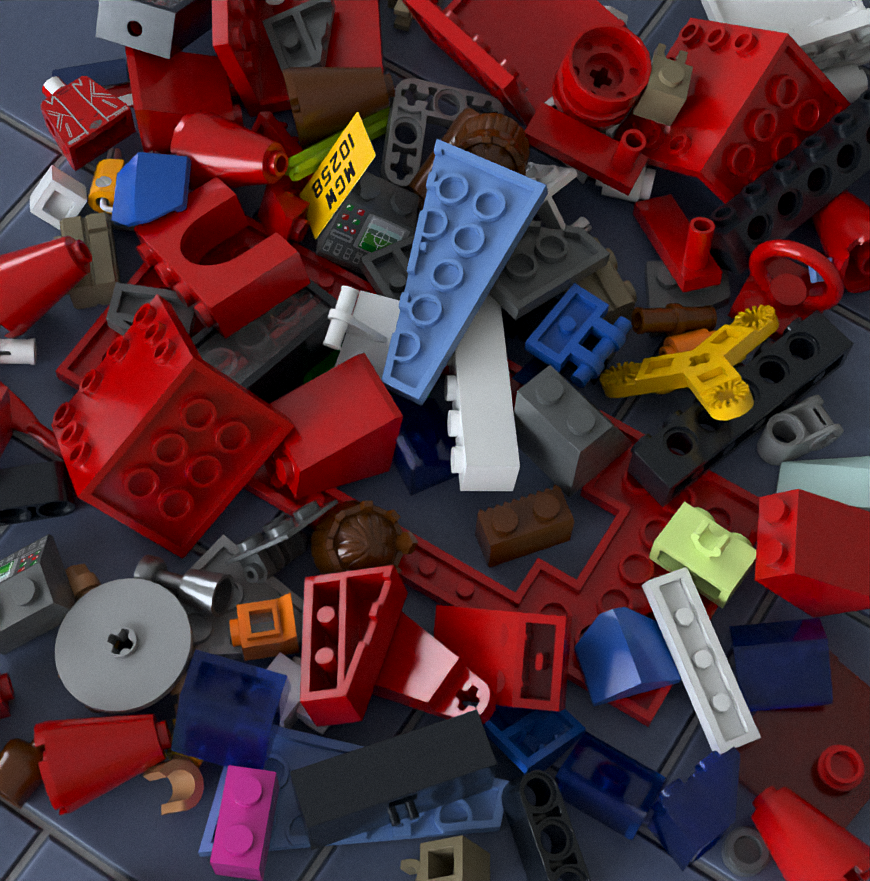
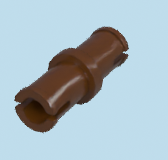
[631,303,717,336]

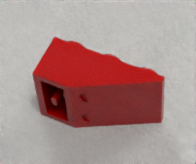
[434,605,572,712]

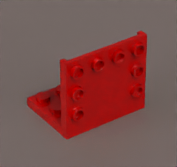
[212,0,384,117]
[401,0,627,128]
[613,18,851,204]
[51,294,295,559]

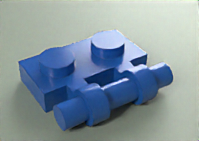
[524,283,632,388]

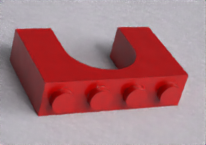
[133,176,311,339]

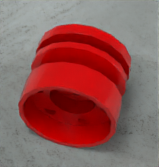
[552,23,652,131]

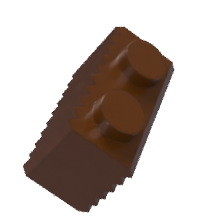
[475,485,575,568]

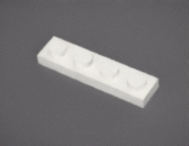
[642,567,761,757]

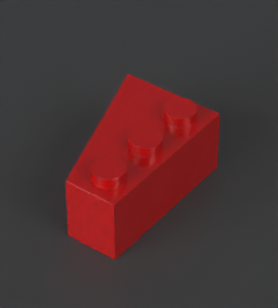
[300,565,408,727]

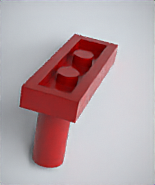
[525,102,649,196]
[633,194,723,293]

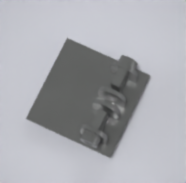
[225,499,338,584]

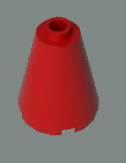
[170,110,288,191]
[811,189,870,293]
[0,236,92,339]
[34,713,173,816]
[751,785,870,881]

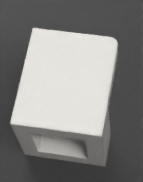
[30,165,87,230]

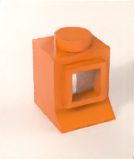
[229,592,299,661]

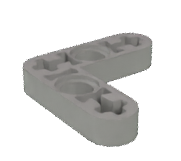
[380,78,504,190]

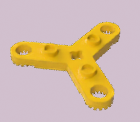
[600,305,779,420]

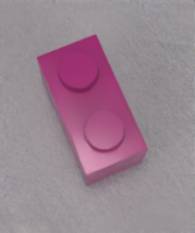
[210,765,280,881]

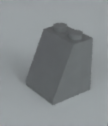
[514,365,632,498]

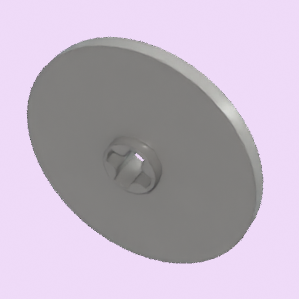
[55,578,193,714]

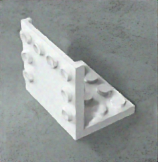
[701,0,870,70]

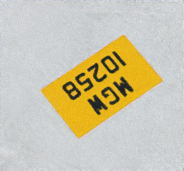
[299,112,376,239]

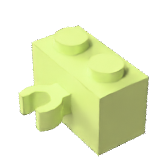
[648,501,756,609]

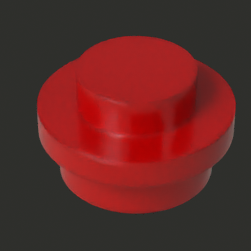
[817,744,865,792]

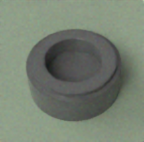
[721,826,771,877]

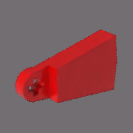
[372,611,496,724]

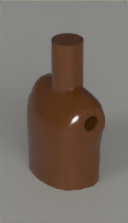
[0,738,46,809]

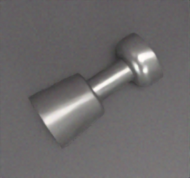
[134,554,234,618]

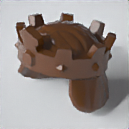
[455,112,530,176]
[311,500,418,575]

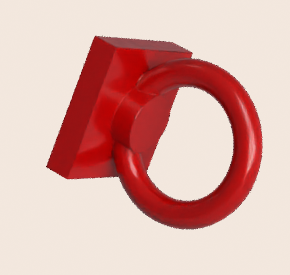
[727,239,844,341]

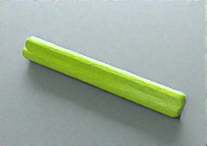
[285,107,389,182]

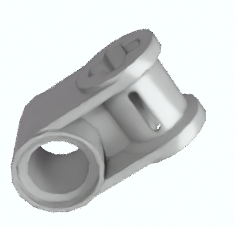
[757,395,844,466]

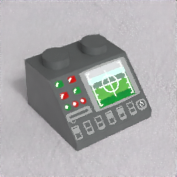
[316,171,419,275]
[0,534,76,655]

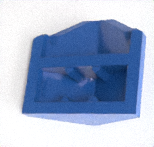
[111,152,192,227]
[574,607,681,707]
[483,705,586,774]

